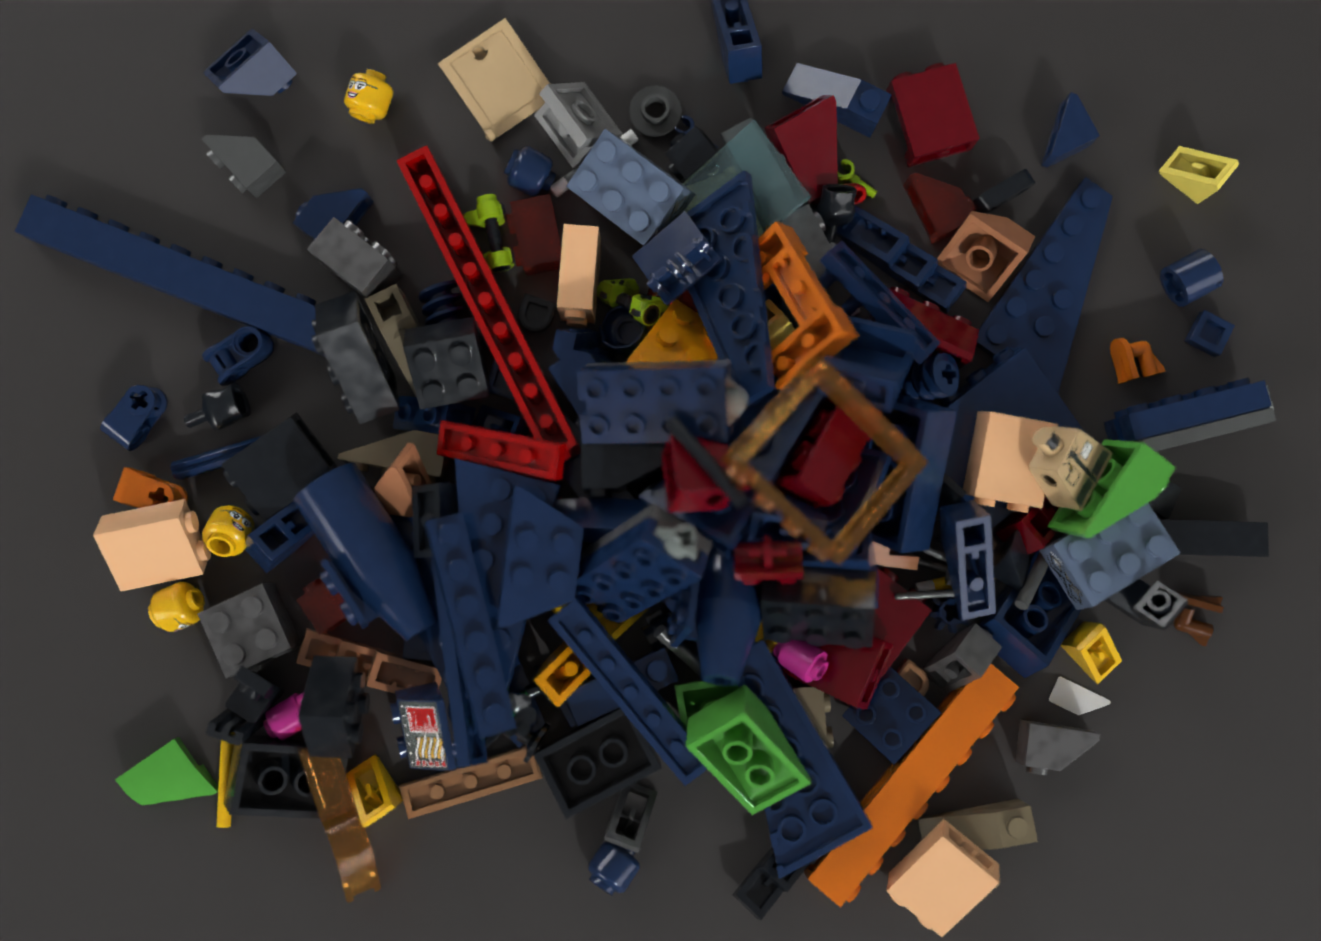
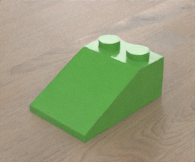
[1047,439,1176,539]
[686,685,811,815]

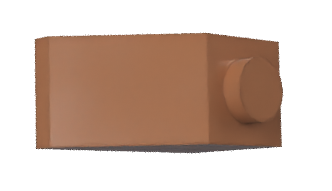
[373,443,432,518]

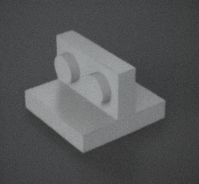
[534,82,623,168]

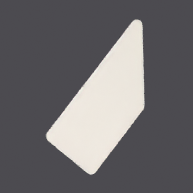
[1049,676,1111,715]

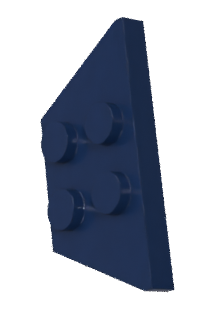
[496,485,584,628]

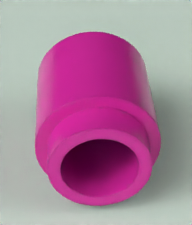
[773,640,828,683]
[263,692,304,741]

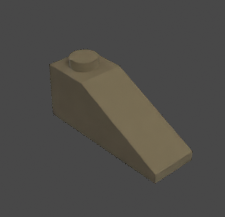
[918,798,1038,850]

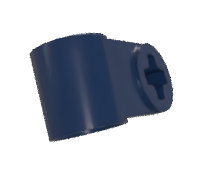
[202,326,274,386]
[100,385,168,451]

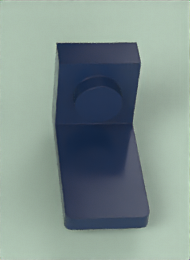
[393,396,476,434]

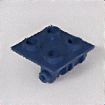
[632,211,722,306]
[842,667,941,765]

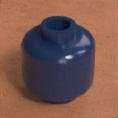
[503,146,556,197]
[588,841,640,896]

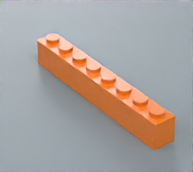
[804,664,1019,908]

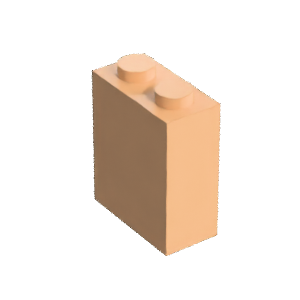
[557,224,601,328]
[963,411,1058,513]
[93,499,211,591]
[886,819,1000,937]

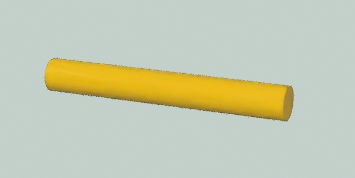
[216,732,236,828]

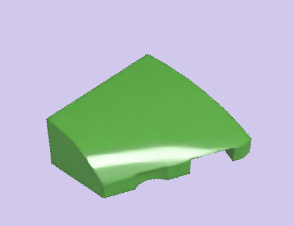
[115,737,218,806]

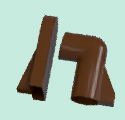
[1173,591,1224,647]

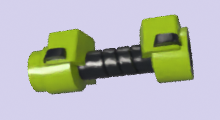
[464,194,516,272]
[597,278,669,326]

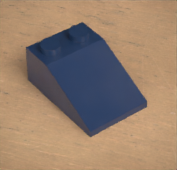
[977,550,1082,678]

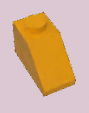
[534,641,591,707]

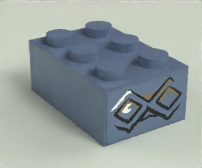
[566,129,696,246]
[1039,503,1180,610]

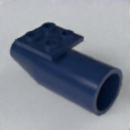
[293,462,437,641]
[666,526,763,686]

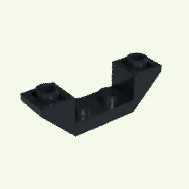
[1105,579,1189,630]

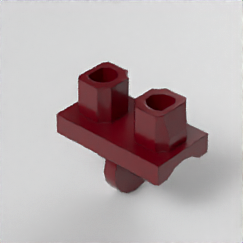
[734,535,803,585]

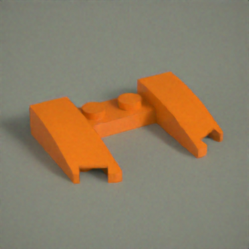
[758,221,859,390]

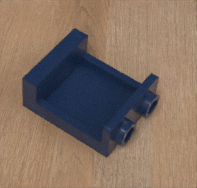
[818,316,917,413]

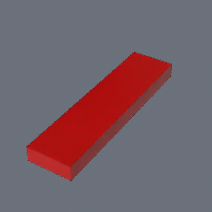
[436,420,566,480]

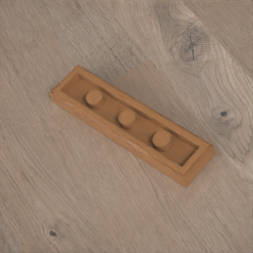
[399,745,543,819]

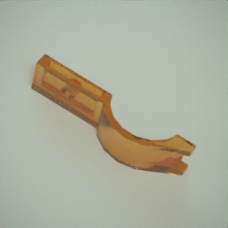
[298,749,381,903]

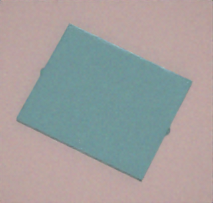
[683,120,811,238]

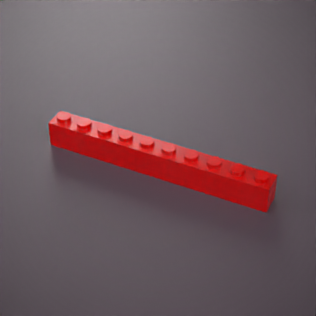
[396,145,581,462]

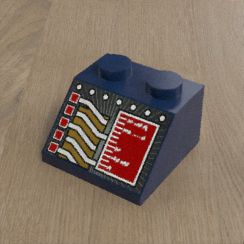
[390,682,456,771]

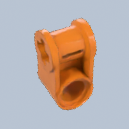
[113,467,188,508]

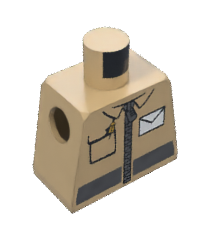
[1029,426,1112,511]

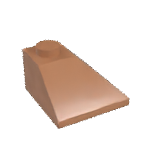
[937,211,1035,302]

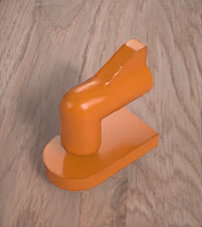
[1110,338,1166,384]

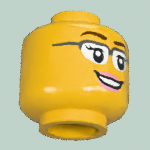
[344,69,393,124]
[202,505,255,557]
[148,581,205,632]

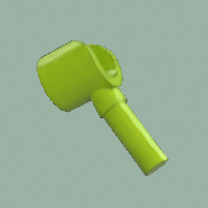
[838,159,878,198]

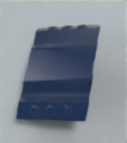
[547,327,618,419]

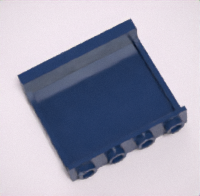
[938,347,1085,529]

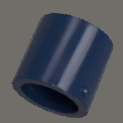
[1160,249,1224,307]

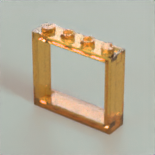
[720,358,929,565]

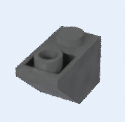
[202,135,286,198]

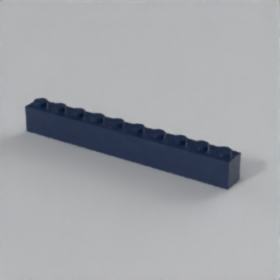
[14,194,326,357]

